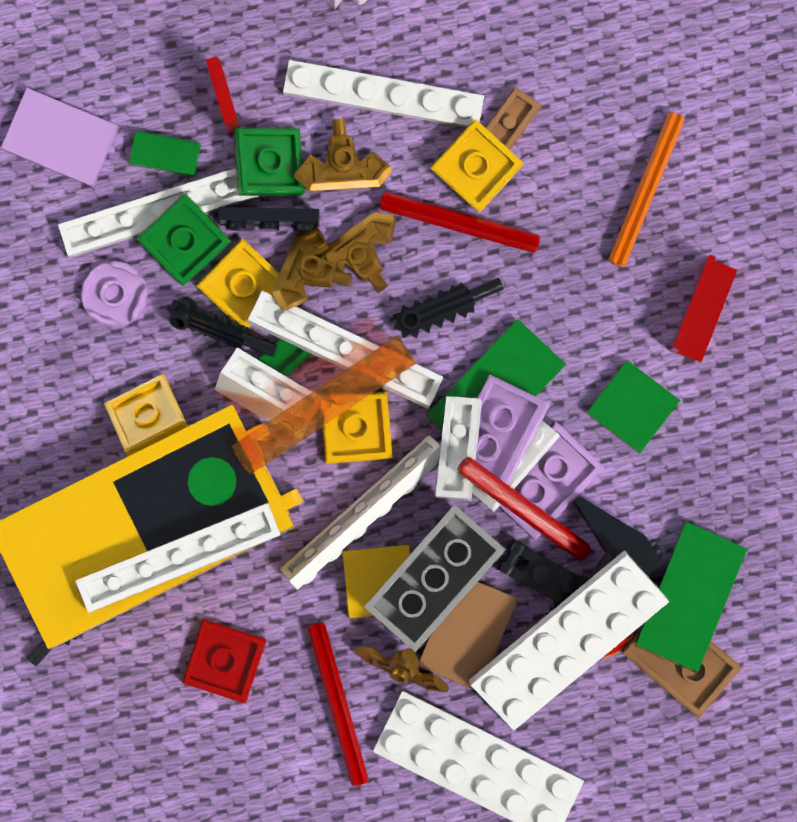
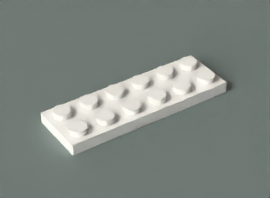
[469,550,669,730]
[373,690,584,822]

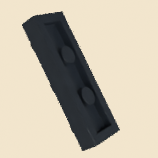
[218,207,320,232]

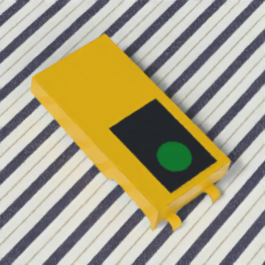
[0,404,304,649]

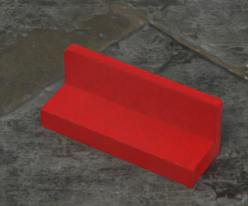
[669,254,737,363]

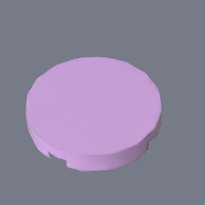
[81,261,148,328]

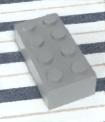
[364,504,506,652]

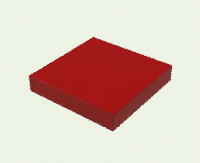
[205,56,240,136]
[182,619,267,704]

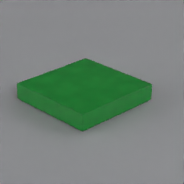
[233,128,305,196]
[137,192,231,286]
[586,360,680,454]

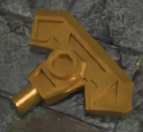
[294,119,392,191]
[317,212,396,293]
[272,226,352,311]
[354,647,449,693]

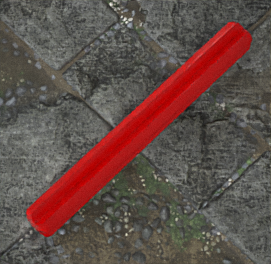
[379,192,540,253]
[457,457,591,561]
[307,622,369,786]

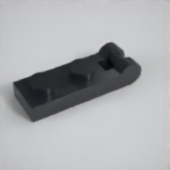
[495,539,576,602]

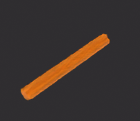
[609,112,685,267]

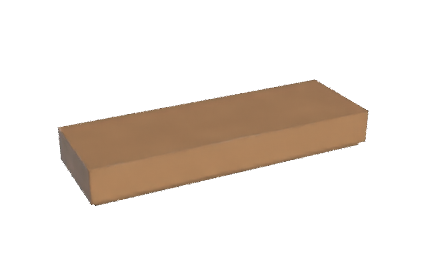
[485,87,542,150]

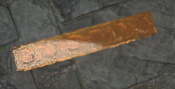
[231,335,417,476]

